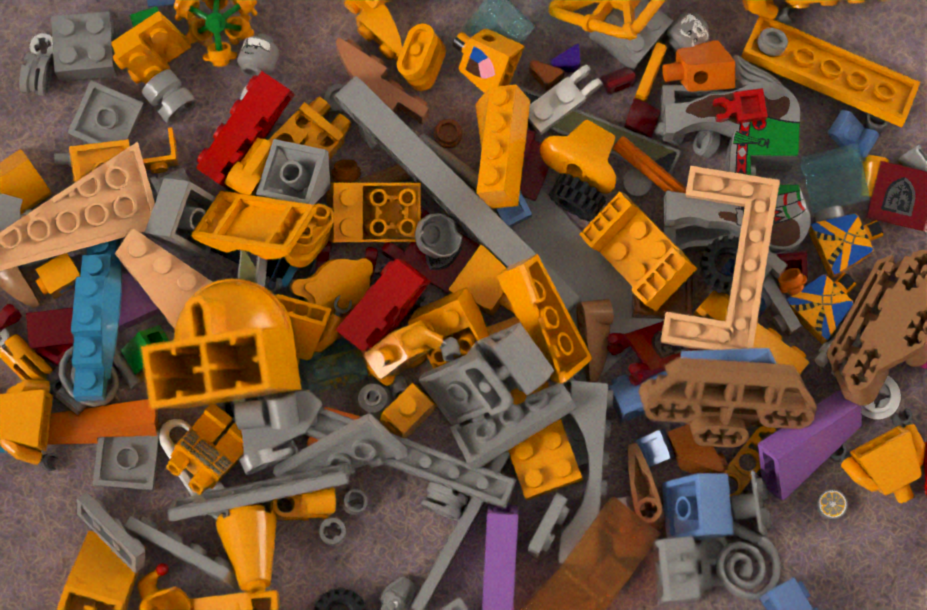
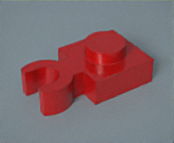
[713,88,768,124]

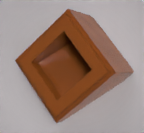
[529,60,565,91]

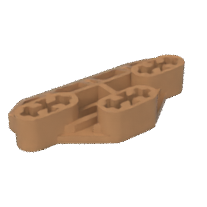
[826,250,927,406]
[639,357,817,447]

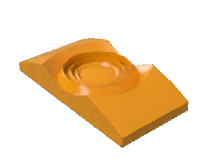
[191,191,317,259]

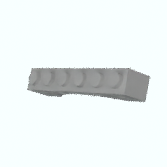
[558,381,613,566]

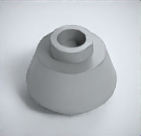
[353,381,394,420]

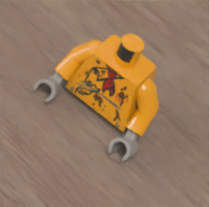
[364,320,461,399]

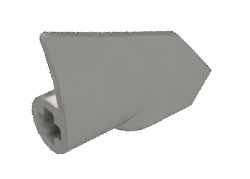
[235,390,323,456]

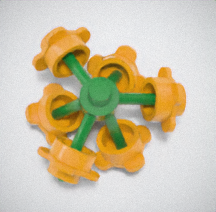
[174,0,258,67]

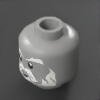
[666,12,709,53]

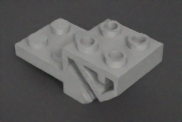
[418,323,554,426]

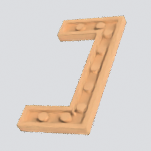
[661,166,780,350]

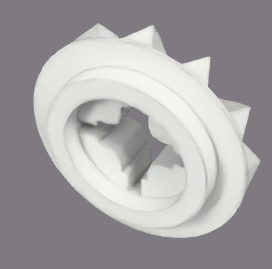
[861,376,901,421]

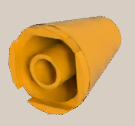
[216,505,277,595]

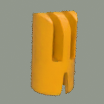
[0,334,54,381]

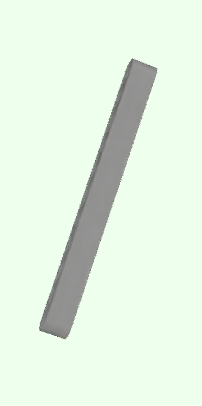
[333,76,581,313]

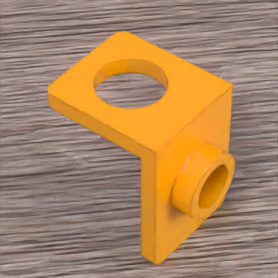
[143,127,179,173]

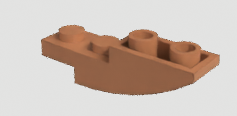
[335,37,429,125]

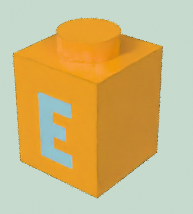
[35,253,81,300]

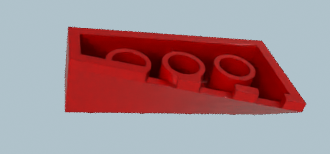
[196,71,295,190]

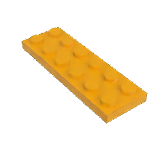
[741,16,921,128]
[486,316,583,501]

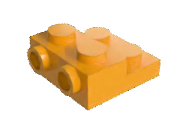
[111,11,191,85]

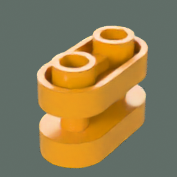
[397,23,446,91]
[284,204,335,268]

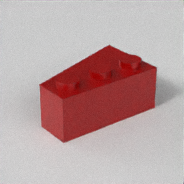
[336,259,431,352]

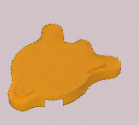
[290,258,373,340]

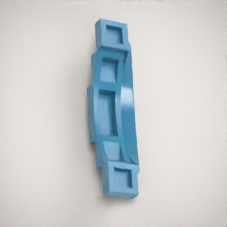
[71,239,122,402]

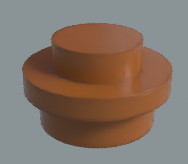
[434,119,463,148]
[332,159,361,182]

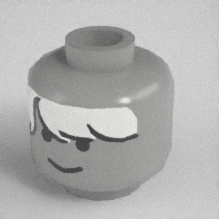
[237,34,280,78]

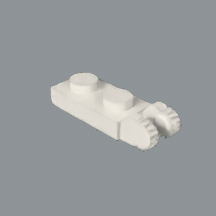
[528,65,603,135]

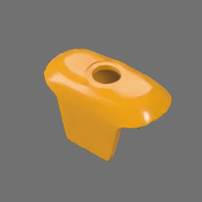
[539,120,616,194]

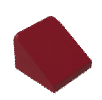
[600,67,636,95]
[624,98,660,138]
[776,251,808,283]

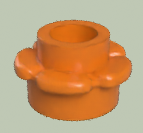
[778,268,807,295]

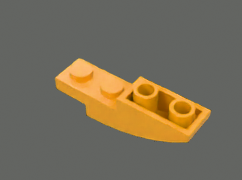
[344,0,402,60]

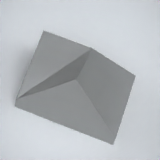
[256,139,331,205]

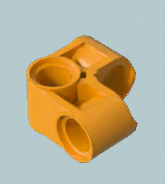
[269,486,336,521]

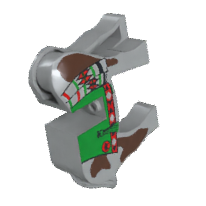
[660,55,810,256]

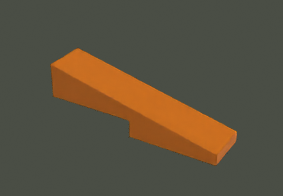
[47,399,159,445]

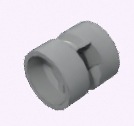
[142,69,197,125]

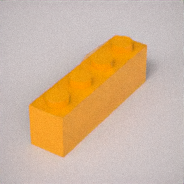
[475,84,530,209]
[497,254,593,383]
[693,290,809,374]

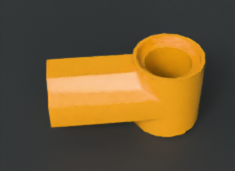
[225,138,272,196]

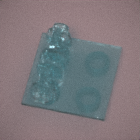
[464,0,535,44]
[800,143,870,213]
[302,337,368,394]

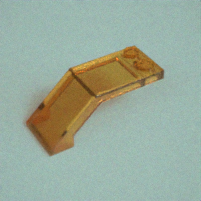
[521,496,661,610]

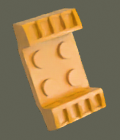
[579,192,698,311]

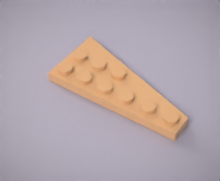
[0,142,155,271]
[115,228,213,330]

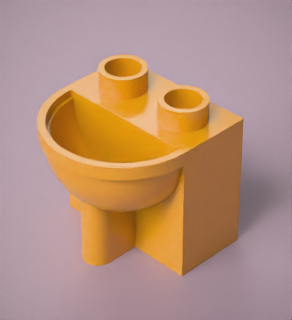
[142,279,301,409]

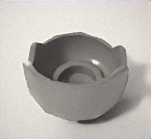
[415,213,462,258]

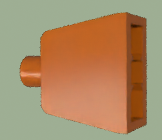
[662,40,735,92]

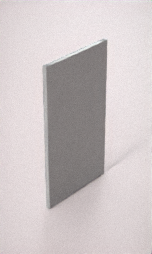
[468,188,664,382]

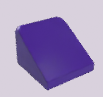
[550,44,580,73]

